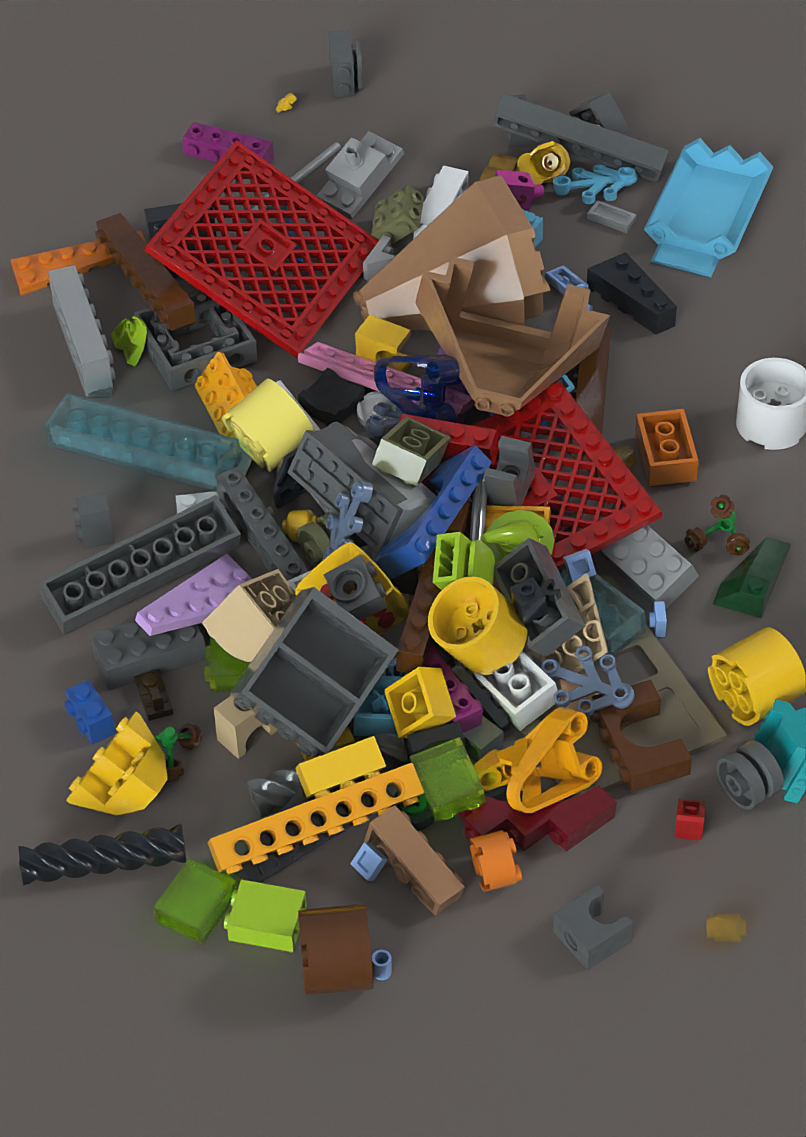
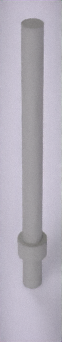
[251,142,341,210]

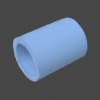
[372,950,392,980]

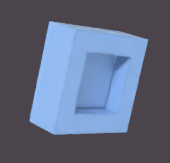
[563,549,596,583]
[649,601,667,638]
[350,842,388,881]

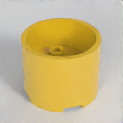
[428,577,528,675]
[708,627,806,726]

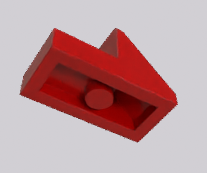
[675,799,705,840]

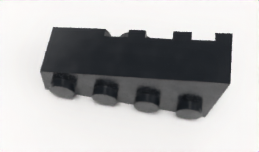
[587,252,677,335]

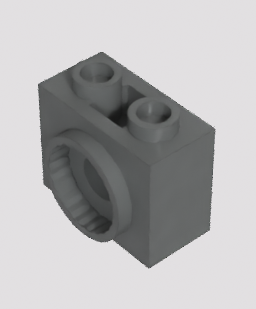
[324,555,387,621]

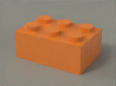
[635,409,699,486]

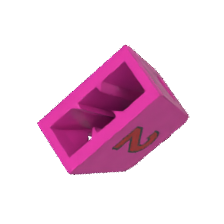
[495,170,544,211]

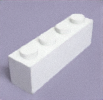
[414,166,468,238]

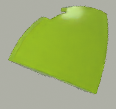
[111,316,147,366]

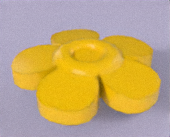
[276,93,297,113]

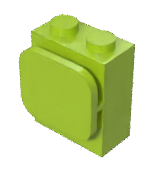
[433,532,495,590]

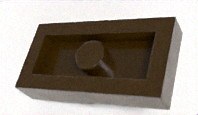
[134,670,173,721]

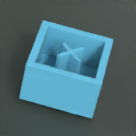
[354,676,402,736]

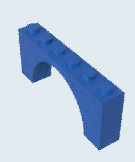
[373,445,492,580]

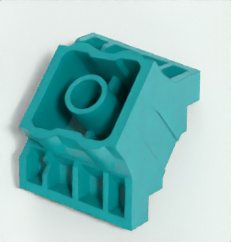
[753,699,806,804]

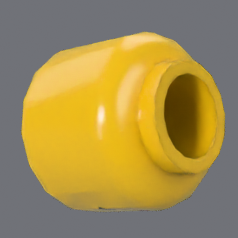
[282,509,319,542]

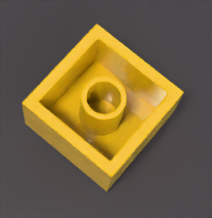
[384,667,456,738]

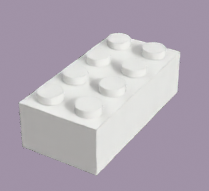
[452,651,560,731]

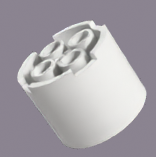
[736,358,806,450]

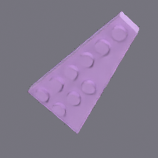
[135,554,252,636]

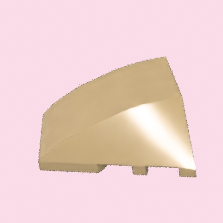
[524,573,609,673]

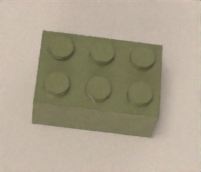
[372,416,451,486]

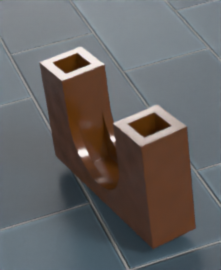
[590,680,692,792]

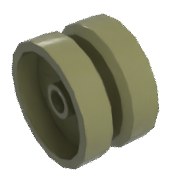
[297,512,354,569]

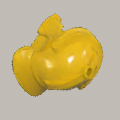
[517,141,570,185]

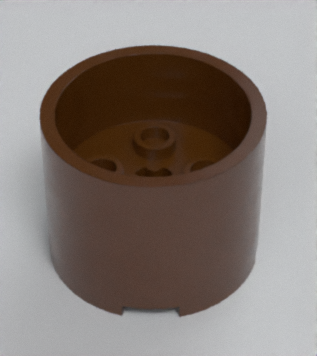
[298,904,373,995]

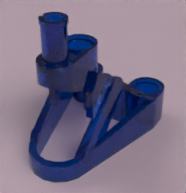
[374,354,462,423]

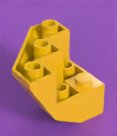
[66,712,167,816]

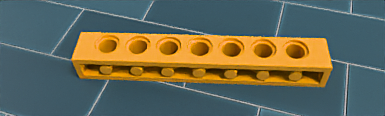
[207,763,424,875]

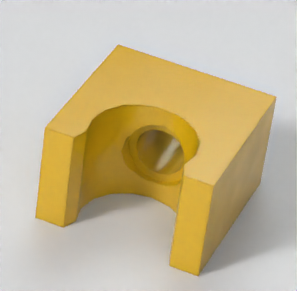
[355,315,411,373]

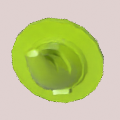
[481,510,555,564]

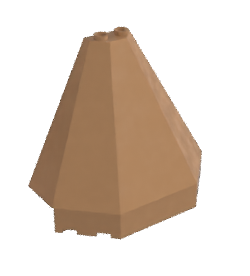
[353,175,550,330]
[415,256,610,416]

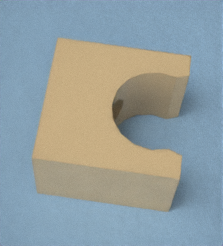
[214,695,278,759]

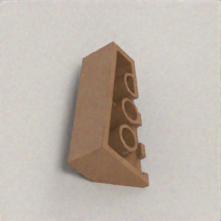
[364,805,465,916]

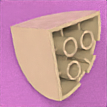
[202,569,294,662]

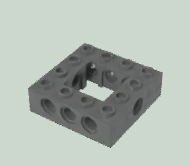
[133,290,257,391]

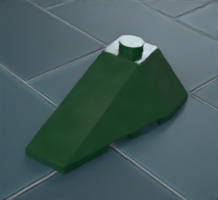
[713,537,791,618]

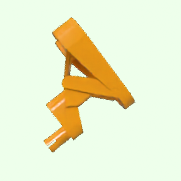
[451,707,602,813]

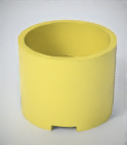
[222,378,314,472]

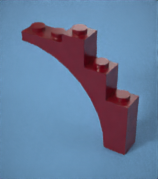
[438,771,617,852]

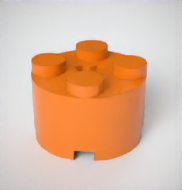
[470,830,522,892]

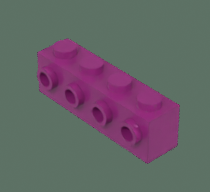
[183,122,274,163]
[405,645,483,733]

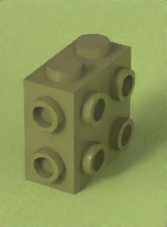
[371,185,424,245]

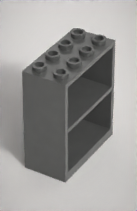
[230,587,398,757]

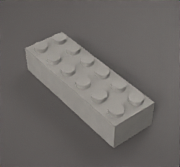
[48,265,116,397]

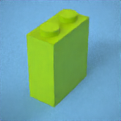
[224,880,307,952]

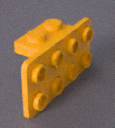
[195,352,257,443]

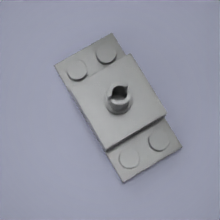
[316,131,405,219]

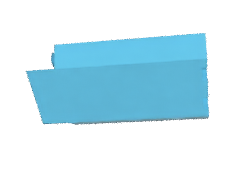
[644,138,773,277]

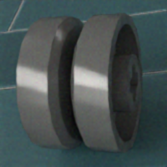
[716,740,784,810]

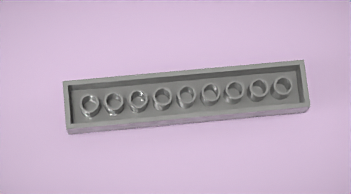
[497,423,699,610]

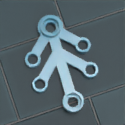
[553,164,638,204]

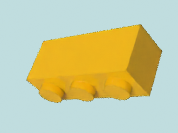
[295,736,386,799]

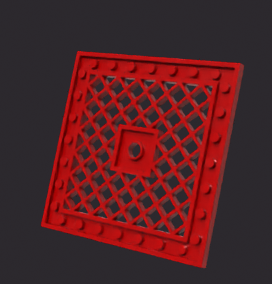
[144,140,379,358]
[421,381,662,596]

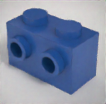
[64,680,115,745]

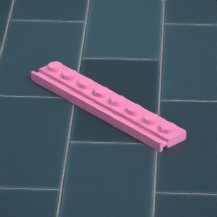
[298,342,474,419]

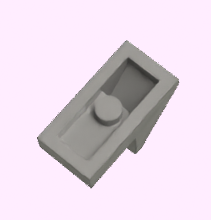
[363,235,395,281]

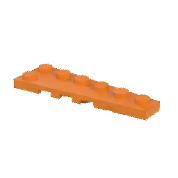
[10,231,146,295]

